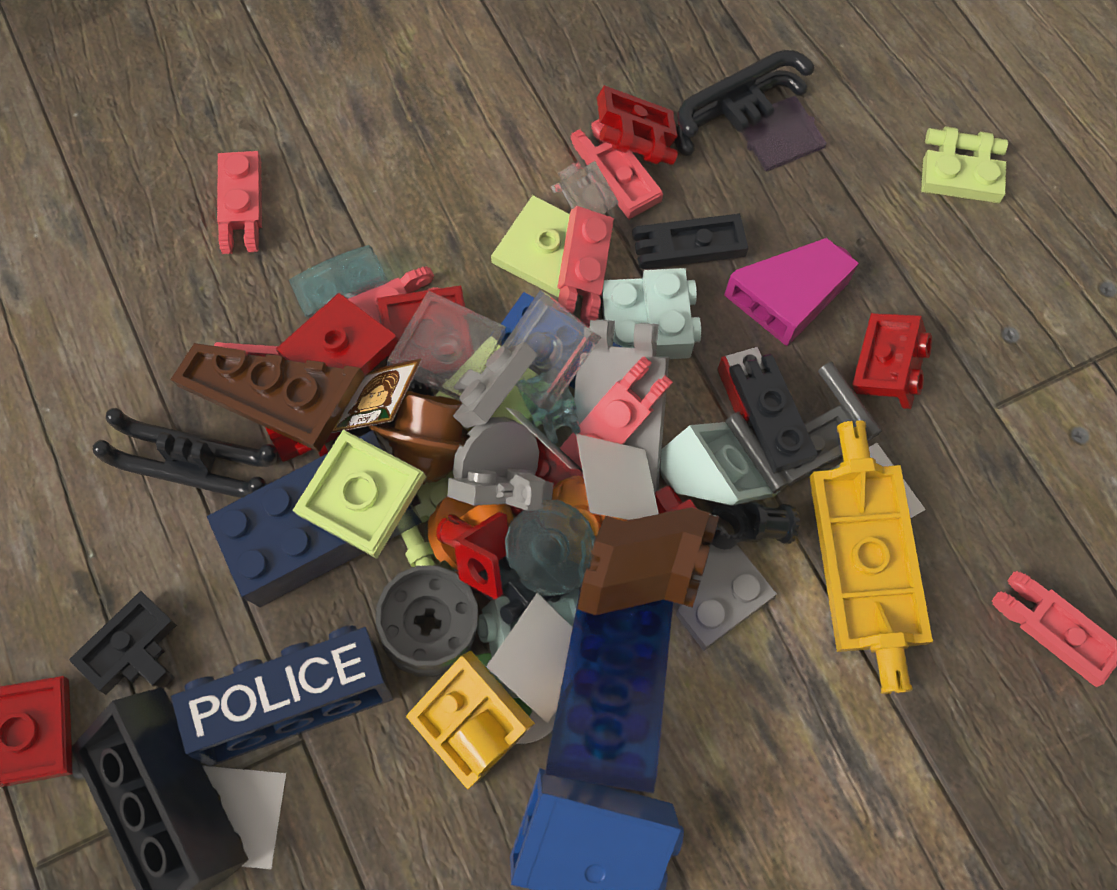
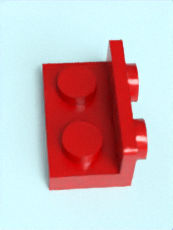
[852,313,932,409]

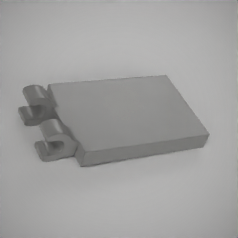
[570,319,669,492]

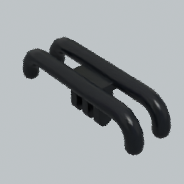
[674,50,814,156]
[92,408,278,498]

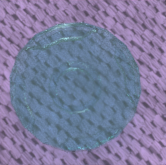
[505,500,596,596]

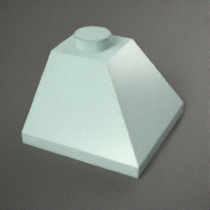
[660,422,780,505]

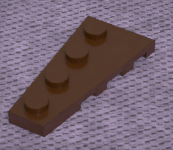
[170,343,366,452]

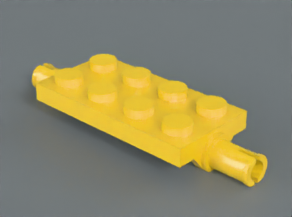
[809,420,933,694]

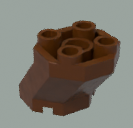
[577,507,719,615]

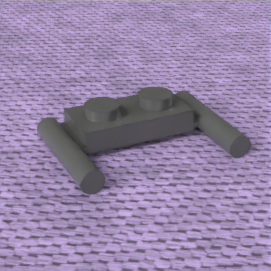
[725,362,882,493]

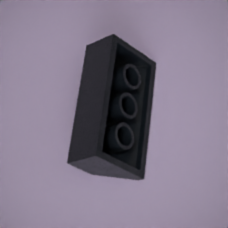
[72,687,249,890]

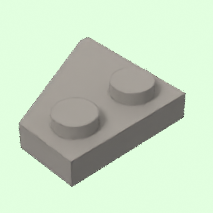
[676,526,777,651]

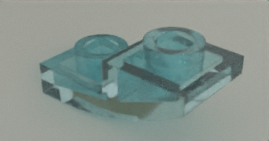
[289,245,388,318]

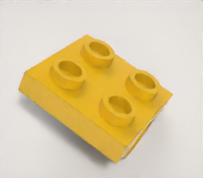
[406,650,535,790]

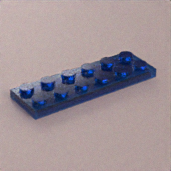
[545,561,673,793]

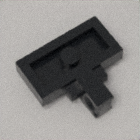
[69,591,177,695]

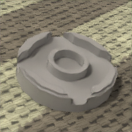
[453,417,539,478]

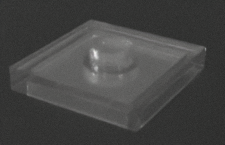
[387,290,506,400]
[502,290,602,412]

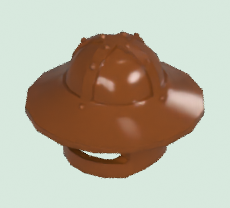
[368,391,470,485]

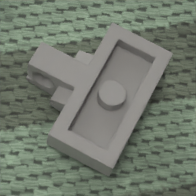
[453,342,538,428]
[447,469,553,510]

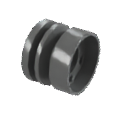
[376,565,478,677]

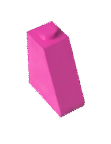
[724,238,859,346]

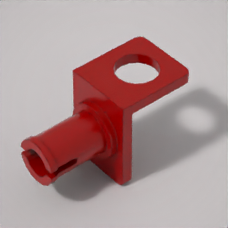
[436,512,511,599]

